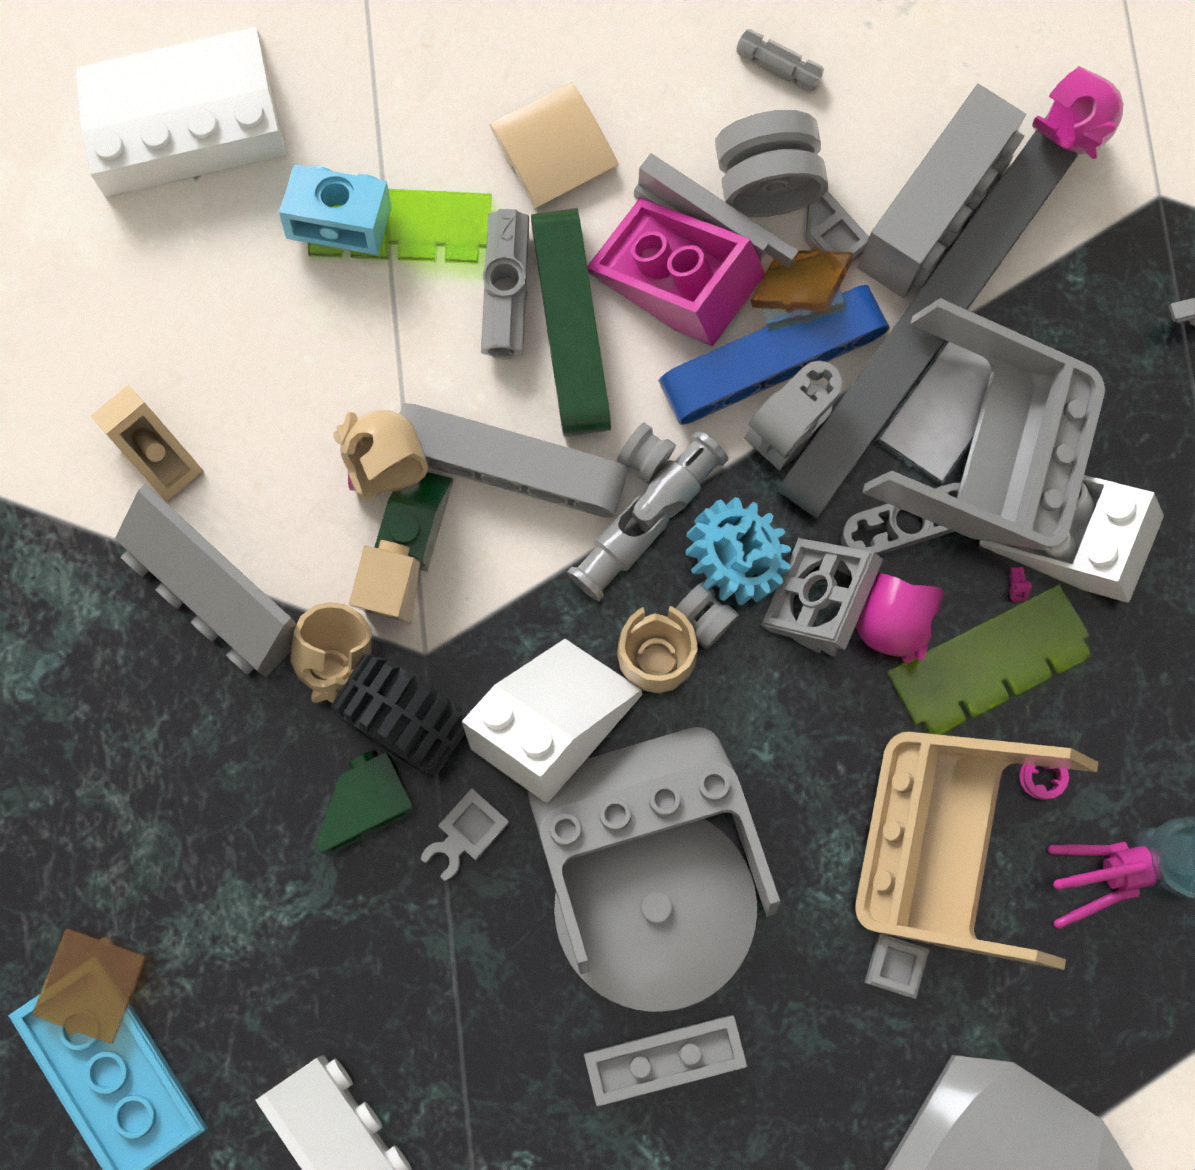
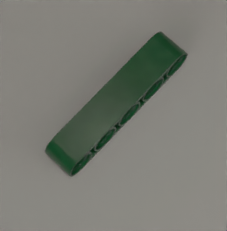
[531,208,611,437]

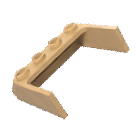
[856,732,1098,970]

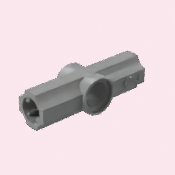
[481,209,529,359]

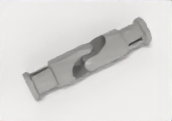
[567,431,729,602]

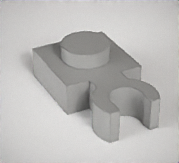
[421,788,510,881]

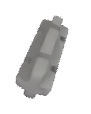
[736,29,824,91]

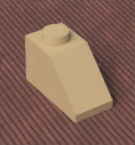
[91,385,204,502]
[349,540,420,623]

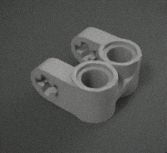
[744,361,842,471]

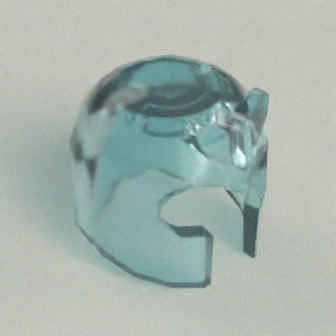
[1149,816,1195,899]

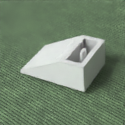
[979,475,1164,603]

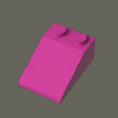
[587,198,766,347]

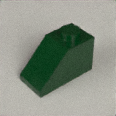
[375,472,453,572]
[316,750,417,856]

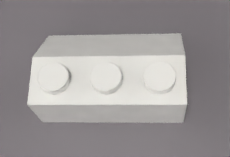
[255,1055,412,1170]

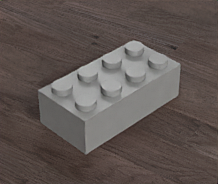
[857,83,1026,298]

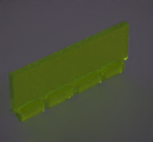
[308,189,492,264]
[887,585,1091,735]

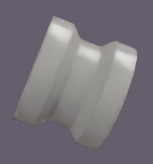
[617,422,676,484]

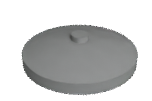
[554,819,757,1012]

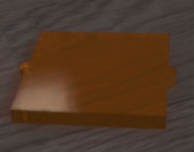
[751,248,853,312]
[32,928,147,1044]

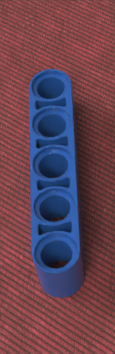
[658,285,890,425]

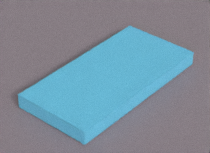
[8,956,208,1170]

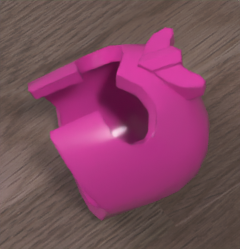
[1032,66,1124,159]
[855,573,944,663]

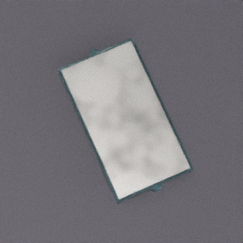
[875,341,991,486]

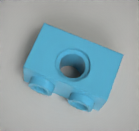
[279,164,391,255]

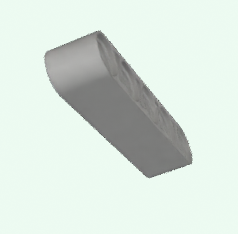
[400,403,629,518]

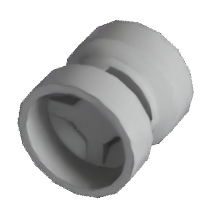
[675,581,740,650]

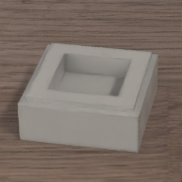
[864,934,930,999]

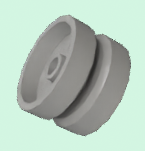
[715,110,828,217]

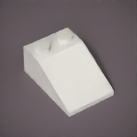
[462,639,642,804]

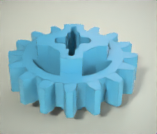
[686,498,791,605]

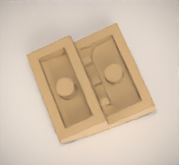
[489,82,619,208]

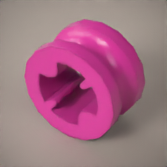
[1019,764,1069,800]

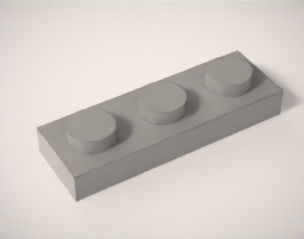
[584,1015,747,1106]

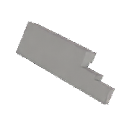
[634,153,799,269]

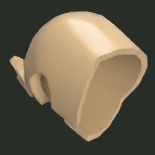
[333,410,429,500]
[291,602,372,703]
[617,606,698,693]

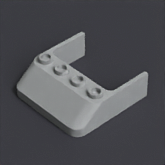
[862,298,1105,550]
[528,727,780,975]

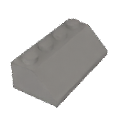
[115,484,297,678]

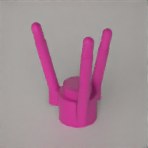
[1047,842,1157,929]

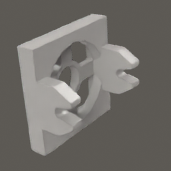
[761,538,883,657]

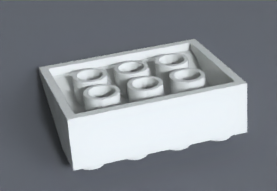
[76,27,287,197]

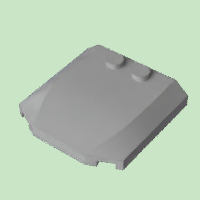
[884,1055,1133,1170]

